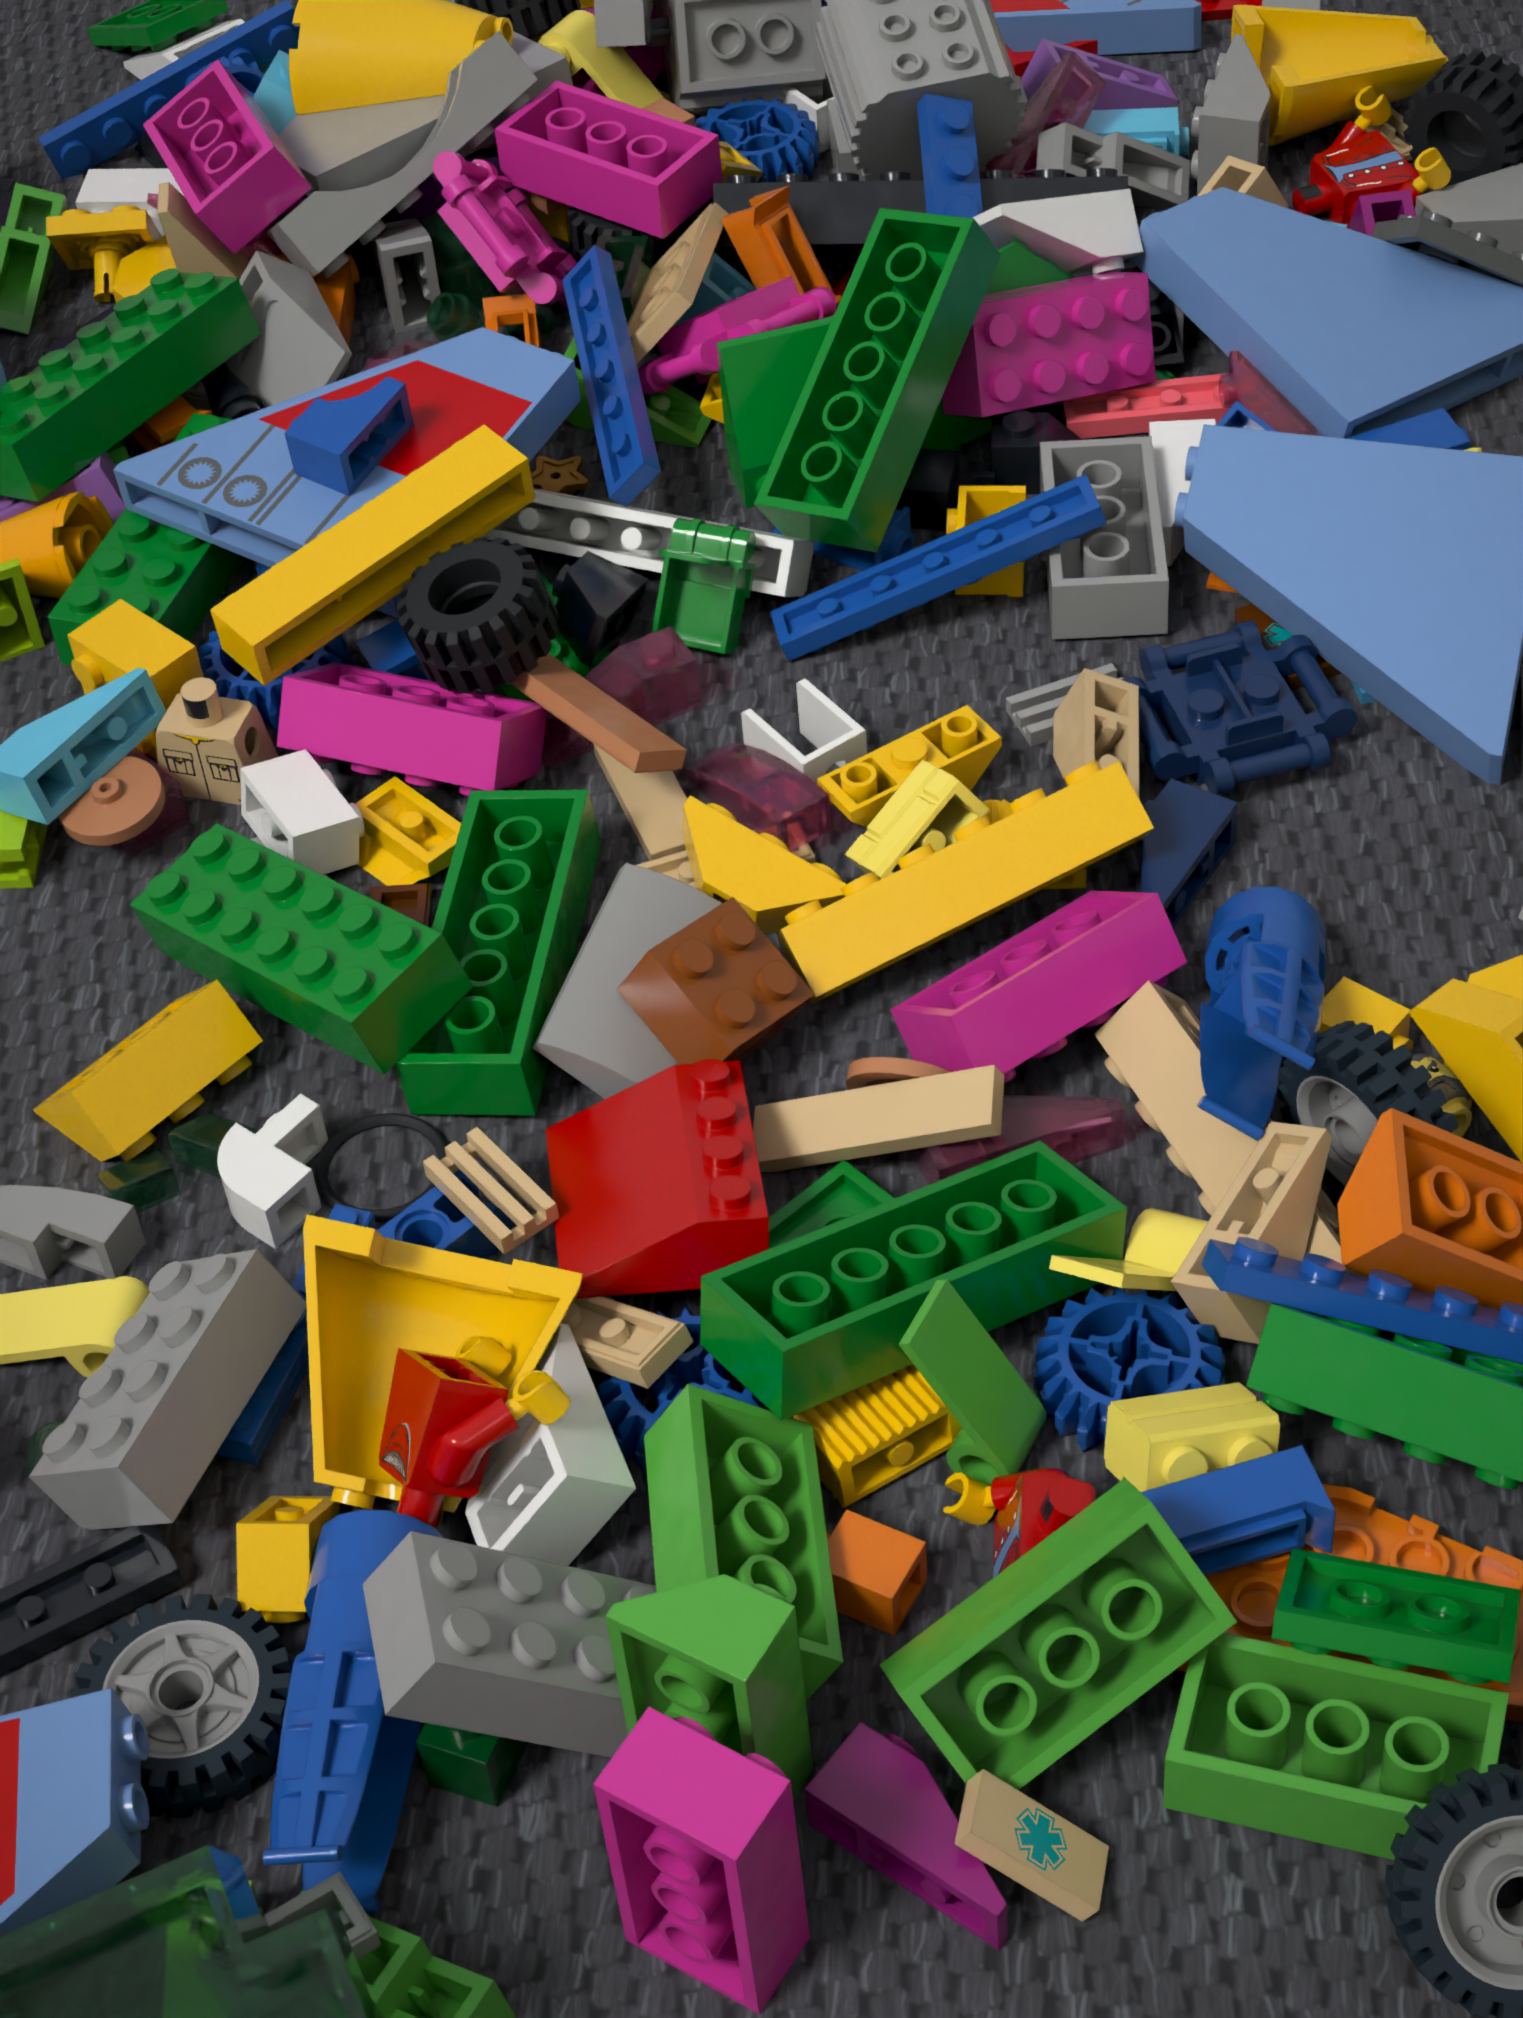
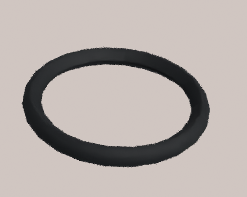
[314,1113,448,1222]

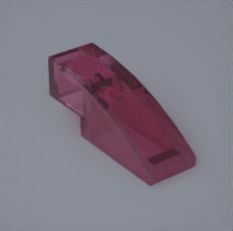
[680,743,832,852]

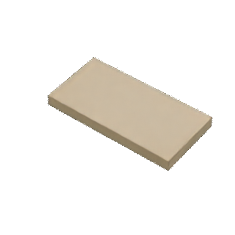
[627,202,729,365]

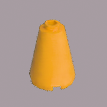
[0,492,113,599]

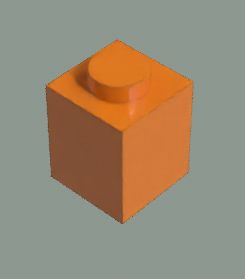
[826,1510,928,1636]

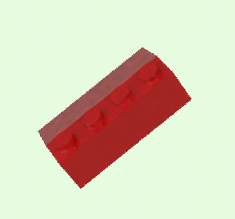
[546,1059,769,1299]

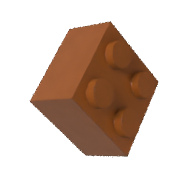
[617,897,815,1065]

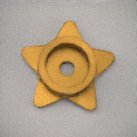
[531,456,590,495]

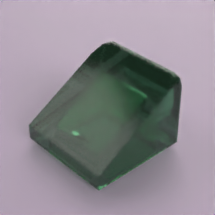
[168,1112,259,1178]
[95,1148,181,1214]

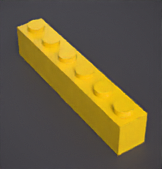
[210,425,535,686]
[777,761,1154,1004]

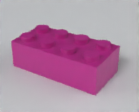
[143,59,312,254]
[494,80,723,239]
[942,272,1156,417]
[277,662,548,796]
[890,890,1187,1084]
[593,1707,810,2015]

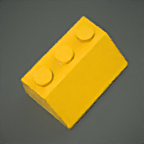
[33,980,263,1162]

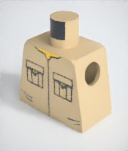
[156,677,279,805]

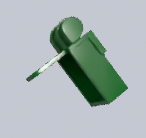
[651,518,756,654]

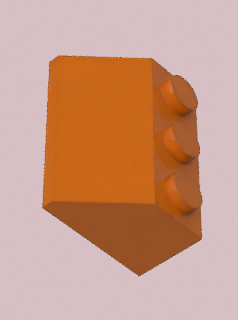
[1337,1108,1523,1310]

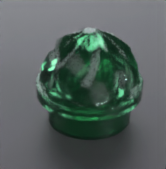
[427,292,480,342]

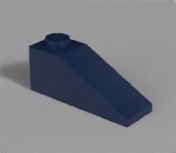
[1141,778,1238,928]

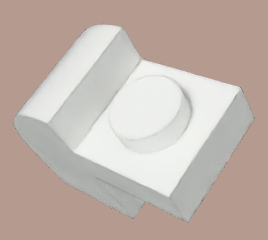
[217,1093,328,1249]

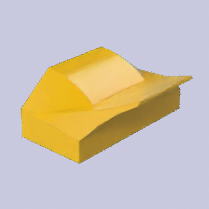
[355,776,461,886]

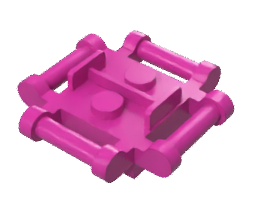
[433,151,578,308]
[638,276,837,395]

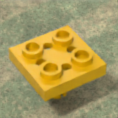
[46,205,162,303]

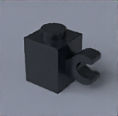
[896,448,995,531]

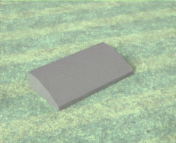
[532,863,722,1099]

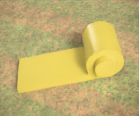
[538,10,665,109]
[1049,1208,1208,1291]
[0,1276,150,1378]

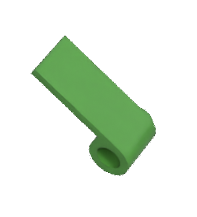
[898,1279,1047,1486]

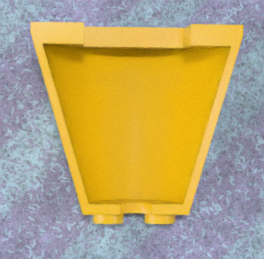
[289,0,513,114]
[1231,5,1448,147]
[303,1214,583,1525]

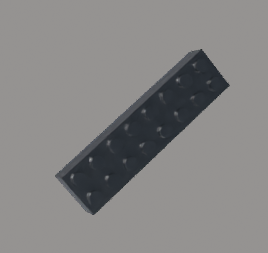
[713,168,1128,261]

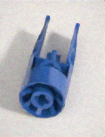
[1197,887,1326,1141]
[263,1510,444,1914]

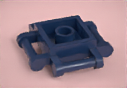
[1122,620,1357,795]

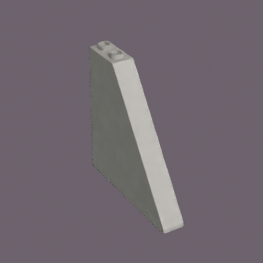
[278,0,573,202]

